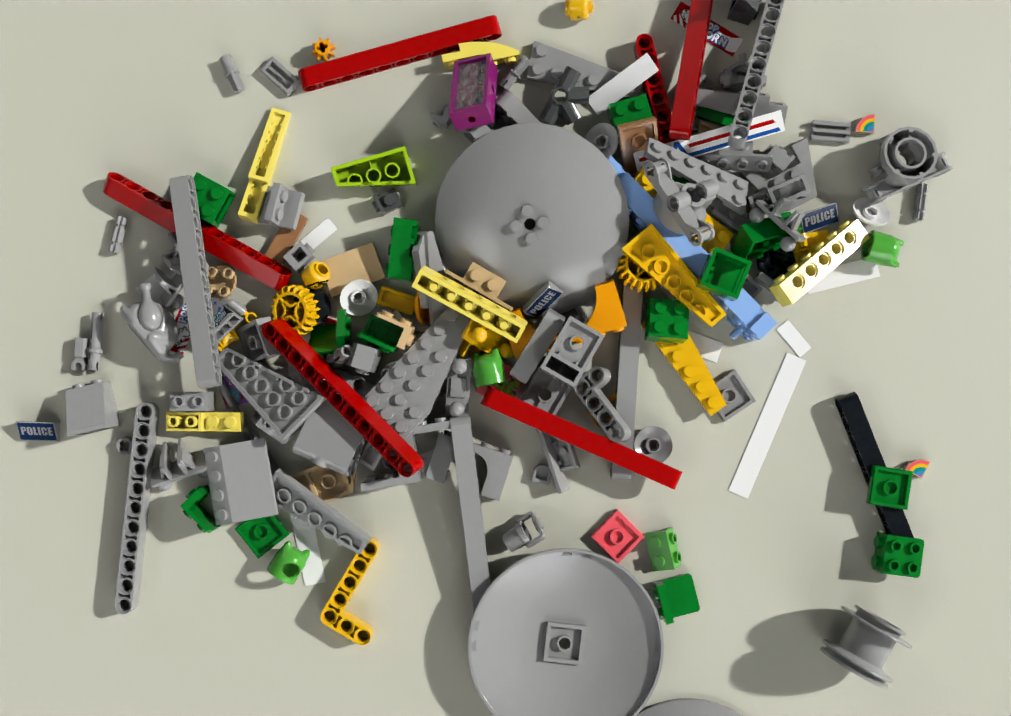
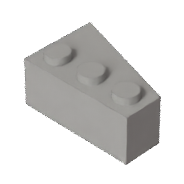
[344,341,384,375]

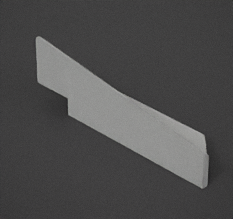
[696,87,788,124]
[412,231,448,326]

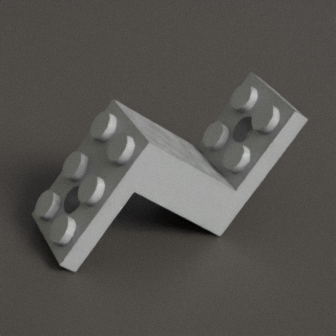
[520,316,605,416]
[360,417,451,492]

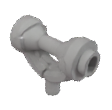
[719,53,767,91]

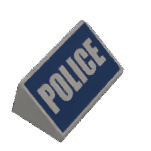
[800,202,839,233]
[523,280,563,318]
[16,421,60,441]

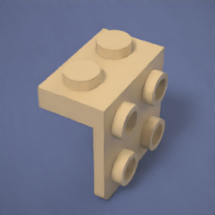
[375,310,417,350]

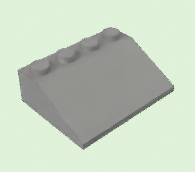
[203,437,278,525]

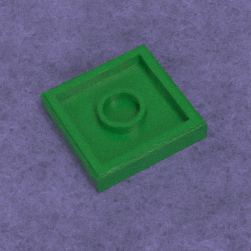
[866,465,913,510]
[235,515,290,559]

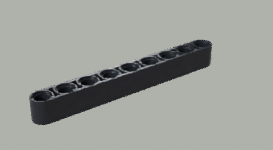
[835,392,914,538]

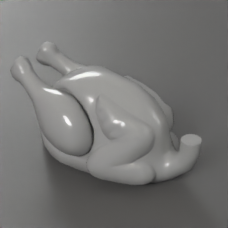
[120,283,184,363]

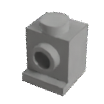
[763,144,795,175]
[283,242,315,273]

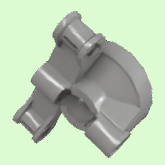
[861,126,953,207]
[644,157,719,246]

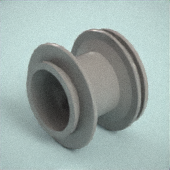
[820,604,912,689]

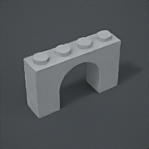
[425,430,513,501]

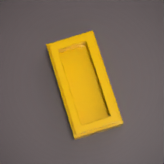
[376,286,415,316]

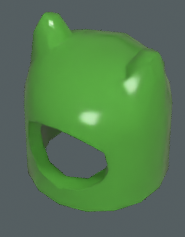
[861,230,904,268]
[472,347,507,388]
[267,541,310,585]

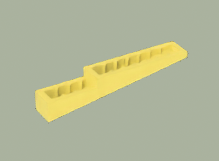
[238,108,291,224]

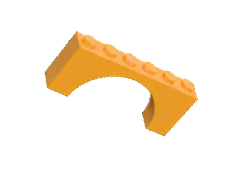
[508,279,627,359]

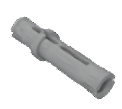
[87,312,105,371]
[326,345,353,369]

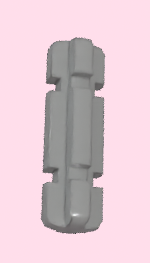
[912,183,929,221]
[108,216,128,254]

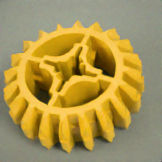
[617,253,661,293]
[269,285,320,335]

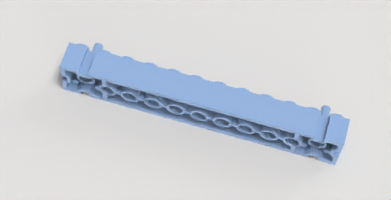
[608,156,777,341]

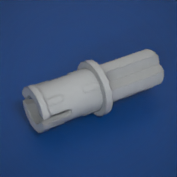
[219,54,245,93]
[499,55,531,90]

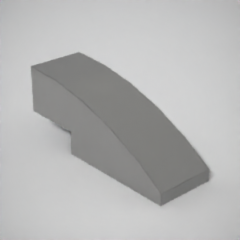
[747,174,811,211]

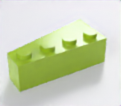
[331,146,417,188]

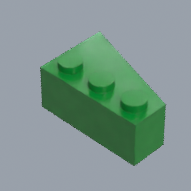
[731,212,802,260]
[385,217,420,283]

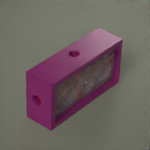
[448,53,498,131]

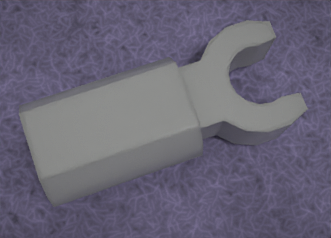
[71,337,89,371]

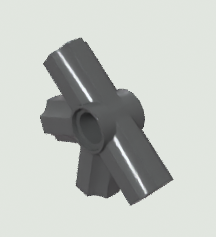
[539,66,589,125]

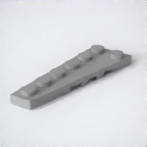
[527,41,641,99]
[643,137,748,215]
[272,468,372,555]

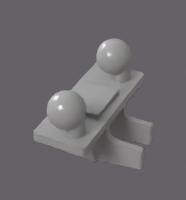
[749,198,806,252]
[153,255,209,309]
[438,358,472,417]
[151,439,208,491]

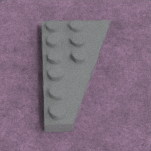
[219,347,326,441]

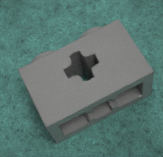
[170,392,215,411]

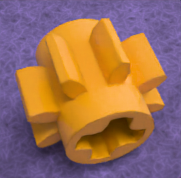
[311,38,336,62]

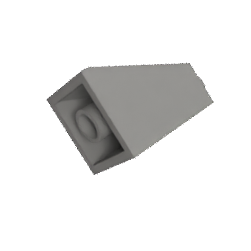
[65,379,121,436]

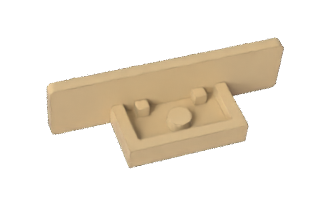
[444,262,513,311]

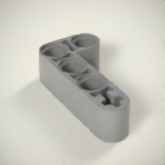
[509,308,566,384]
[574,366,631,442]

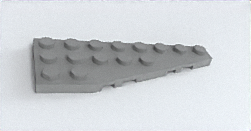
[363,307,471,440]

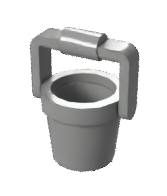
[502,512,546,552]

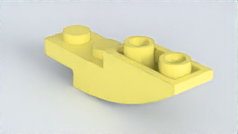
[442,41,520,69]
[166,412,244,432]

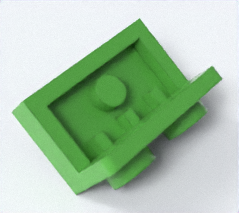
[645,527,682,572]

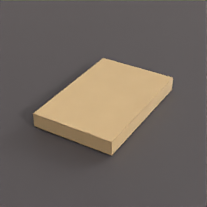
[319,242,386,298]

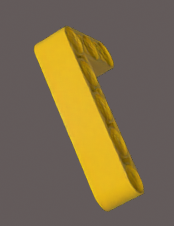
[320,538,380,646]

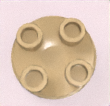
[208,265,237,300]

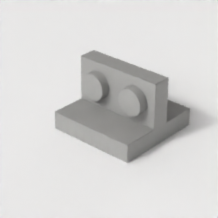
[258,182,305,231]

